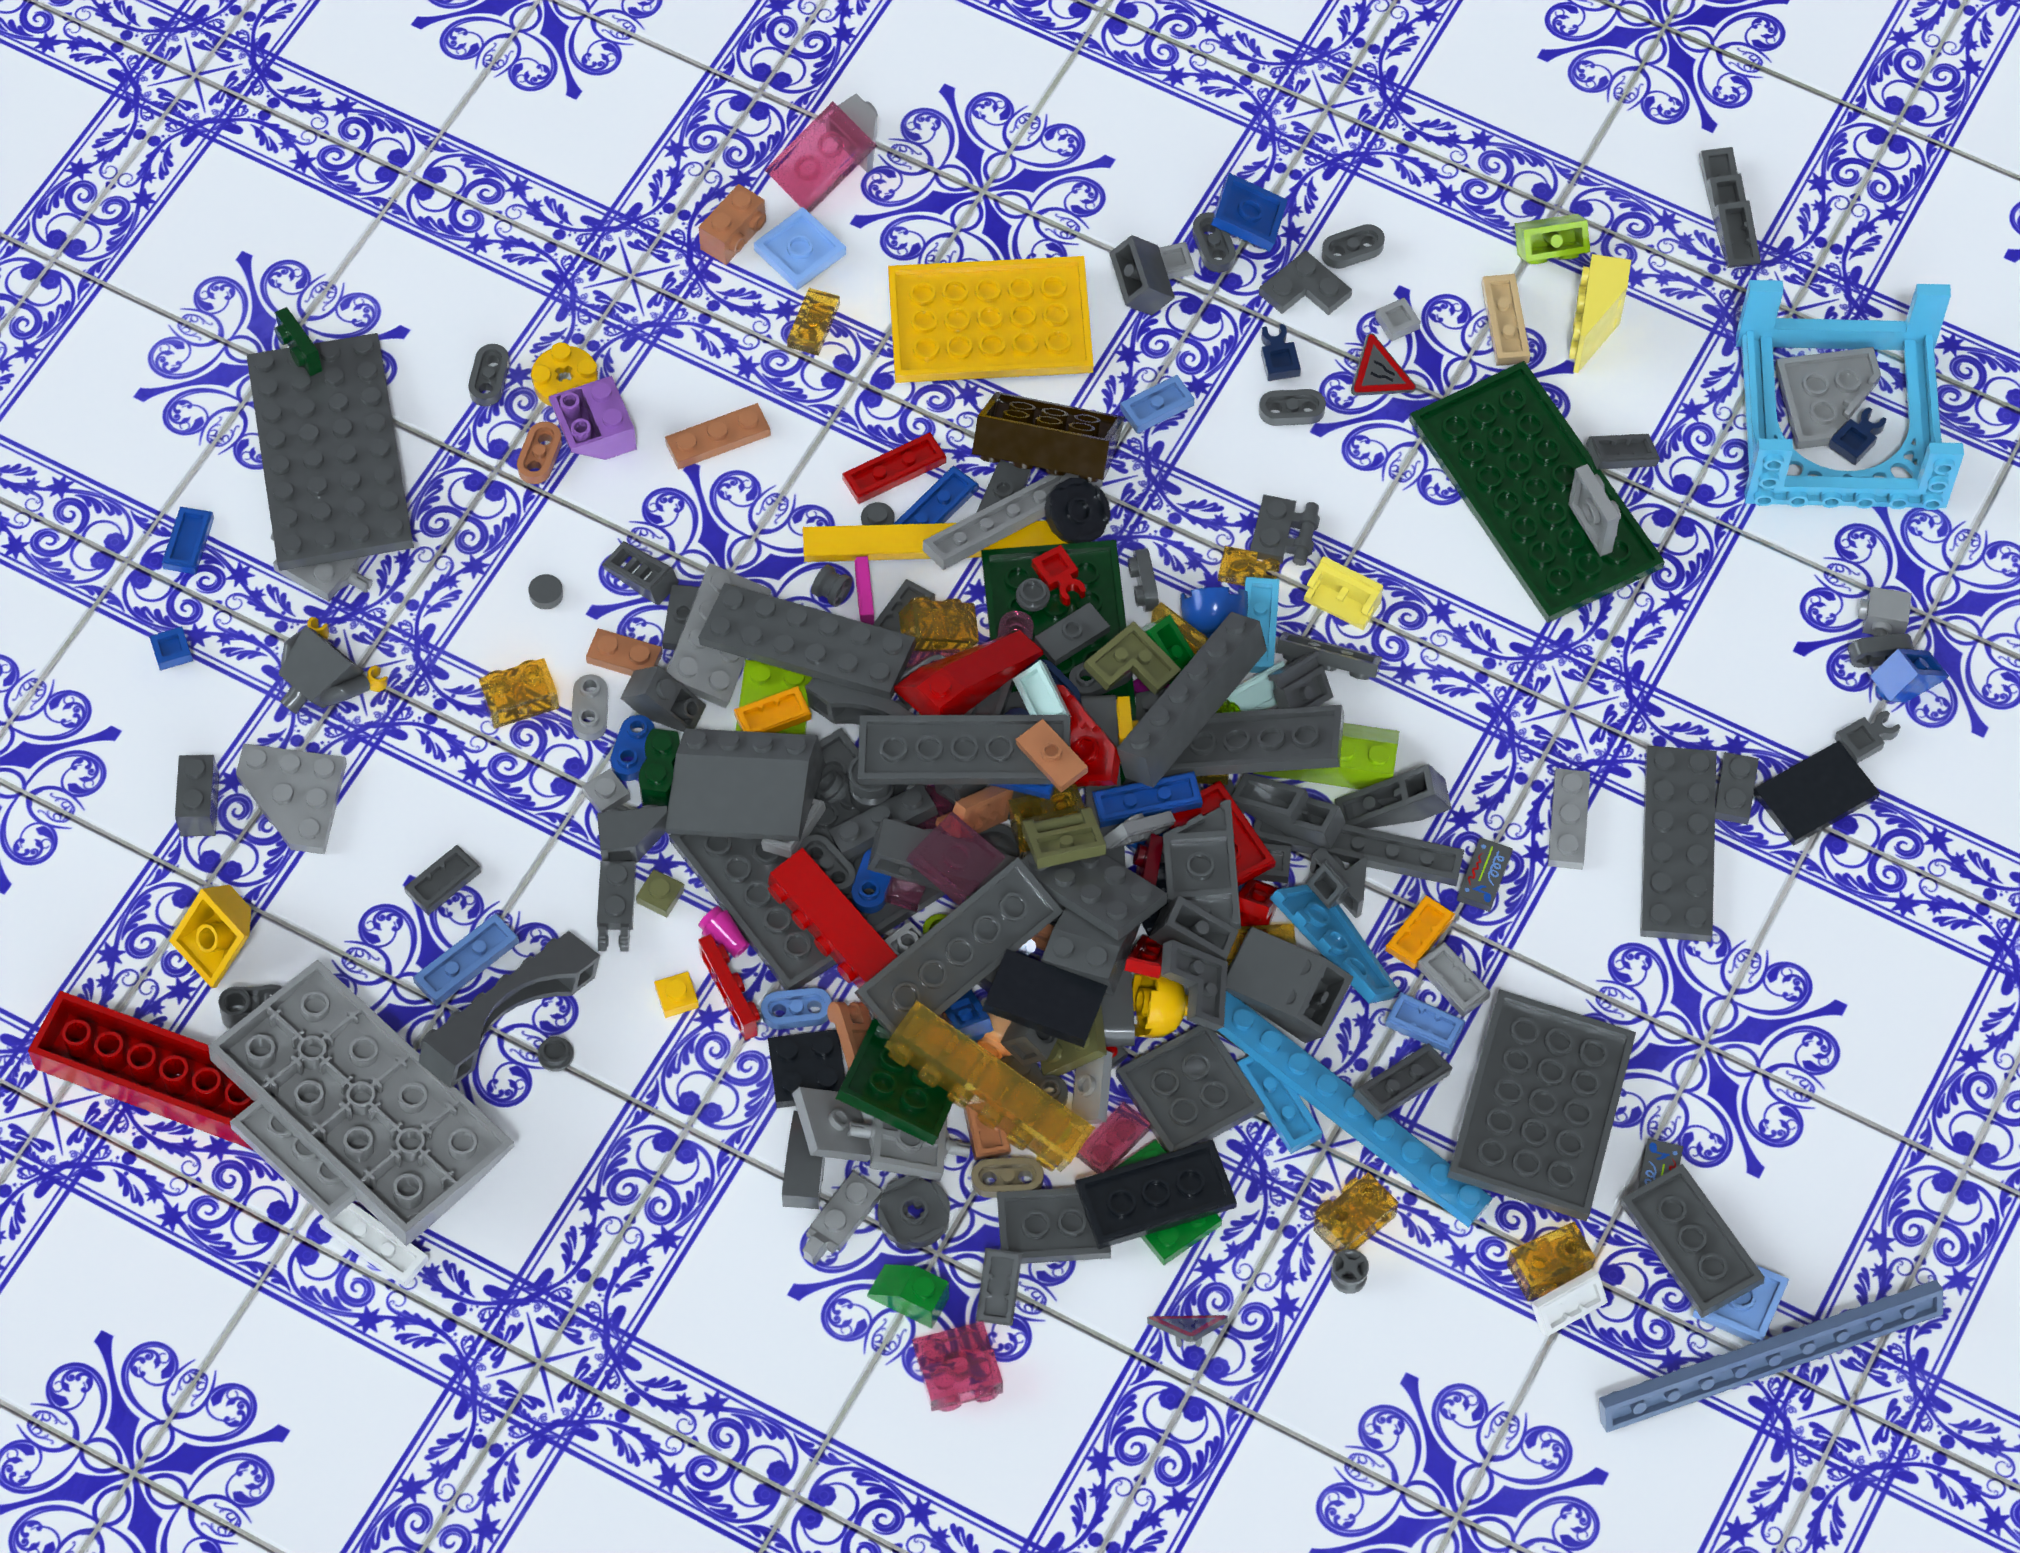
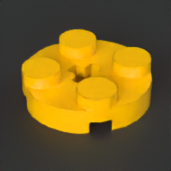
[531,342,598,406]

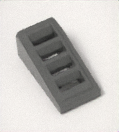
[602,541,678,605]

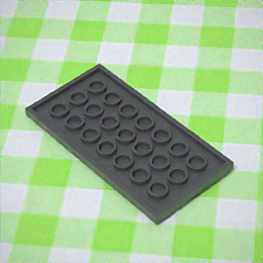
[247,333,414,571]

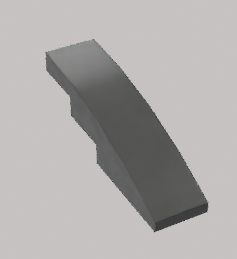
[1699,147,1761,268]

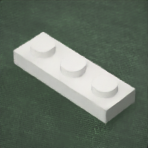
[319,1203,429,1288]

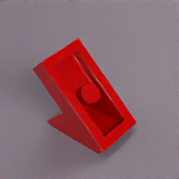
[1238,879,1280,933]

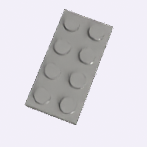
[666,563,772,708]

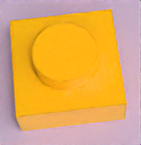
[654,972,699,1018]

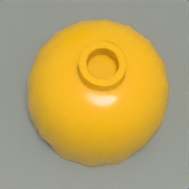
[1132,974,1188,1038]

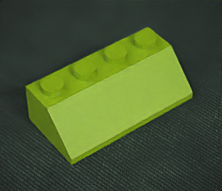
[1253,723,1400,789]

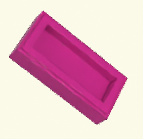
[855,556,874,625]

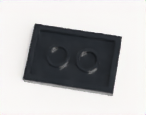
[1754,741,1880,846]
[982,949,1108,1048]

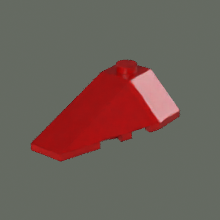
[894,630,1043,715]

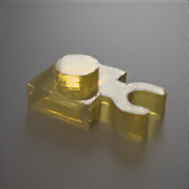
[1218,546,1280,586]

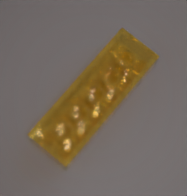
[884,1000,1095,1172]

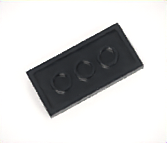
[1075,1139,1237,1250]

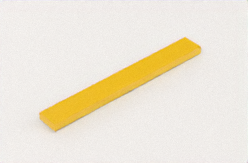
[802,521,1068,562]

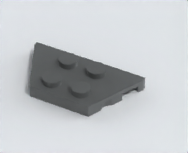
[1163,800,1241,929]

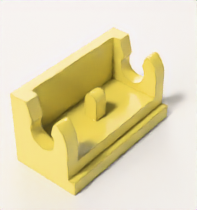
[1304,556,1383,630]

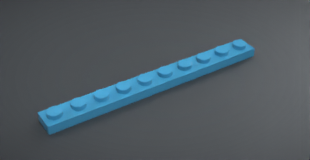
[1187,991,1493,1228]

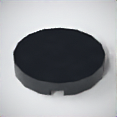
[1044,478,1111,543]

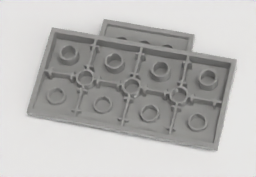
[208,960,514,1246]

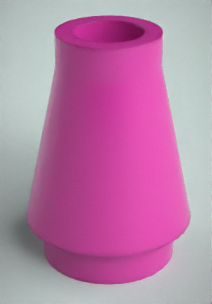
[698,906,750,958]

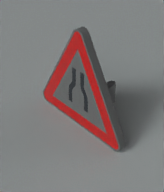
[1351,333,1416,396]
[1147,1315,1228,1347]

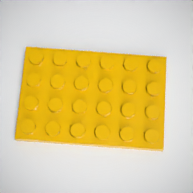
[888,256,1094,383]

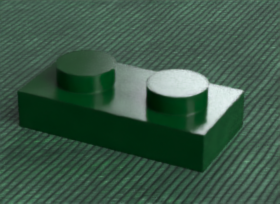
[274,307,322,377]

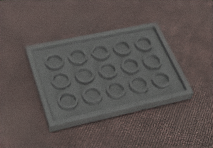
[1447,989,1636,1221]

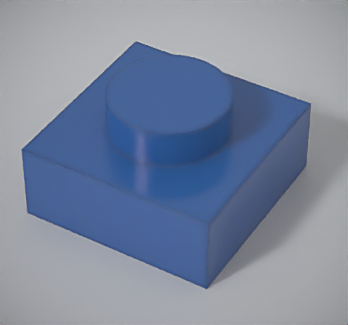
[149,626,193,671]

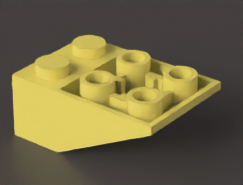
[1569,254,1631,373]

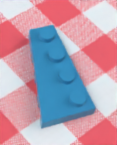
[1270,885,1399,1004]

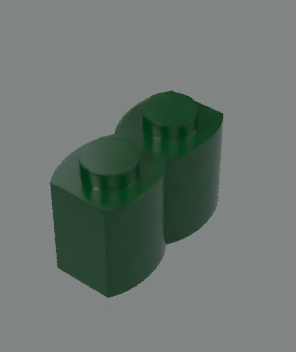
[639,728,680,811]

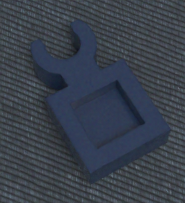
[1261,324,1301,381]
[1828,407,1886,465]

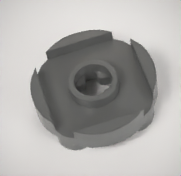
[877,1176,950,1250]

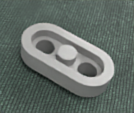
[571,674,608,741]

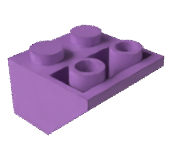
[549,376,637,460]

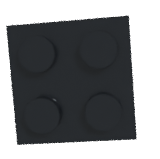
[768,1029,845,1108]

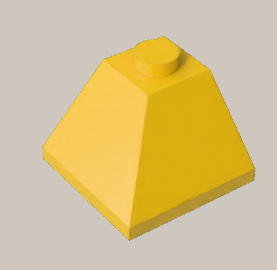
[169,885,251,988]

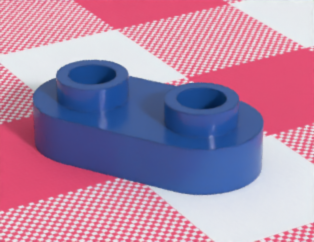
[610,715,655,781]
[851,848,894,914]

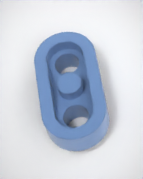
[761,988,832,1030]

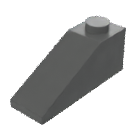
[1335,764,1452,829]

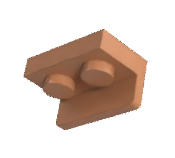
[935,786,1014,839]

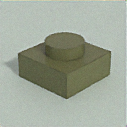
[636,869,685,918]

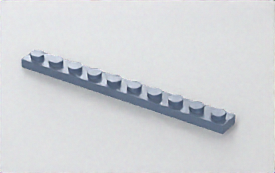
[1599,1280,1943,1433]

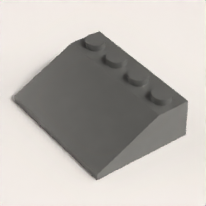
[665,728,825,841]

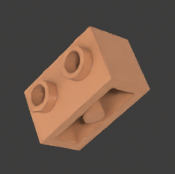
[698,184,766,265]

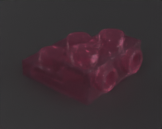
[912,1321,1003,1412]

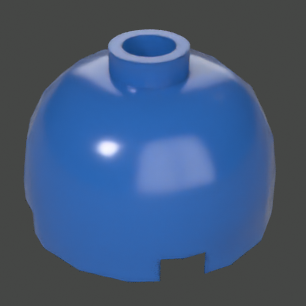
[1180,587,1248,641]

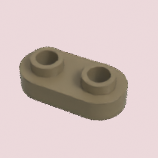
[971,1157,1044,1198]

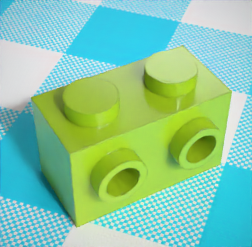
[1514,214,1590,264]

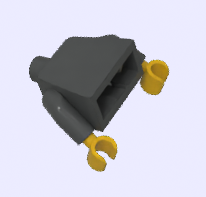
[279,617,388,714]

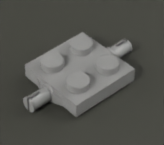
[271,532,373,601]
[848,1115,971,1181]

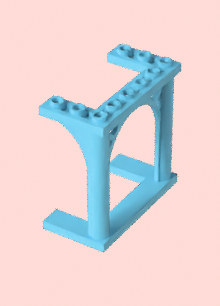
[1736,280,1964,510]

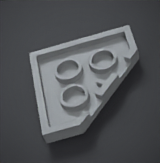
[1775,347,1881,449]
[236,743,347,854]

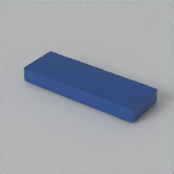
[893,465,979,525]
[1092,771,1203,828]

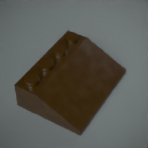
[972,392,1125,482]

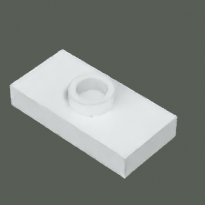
[1531,1268,1608,1337]

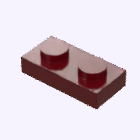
[1133,833,1163,886]

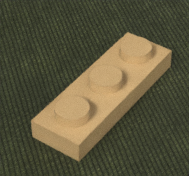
[1481,274,1530,366]

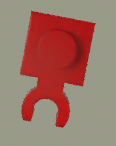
[1032,545,1086,606]

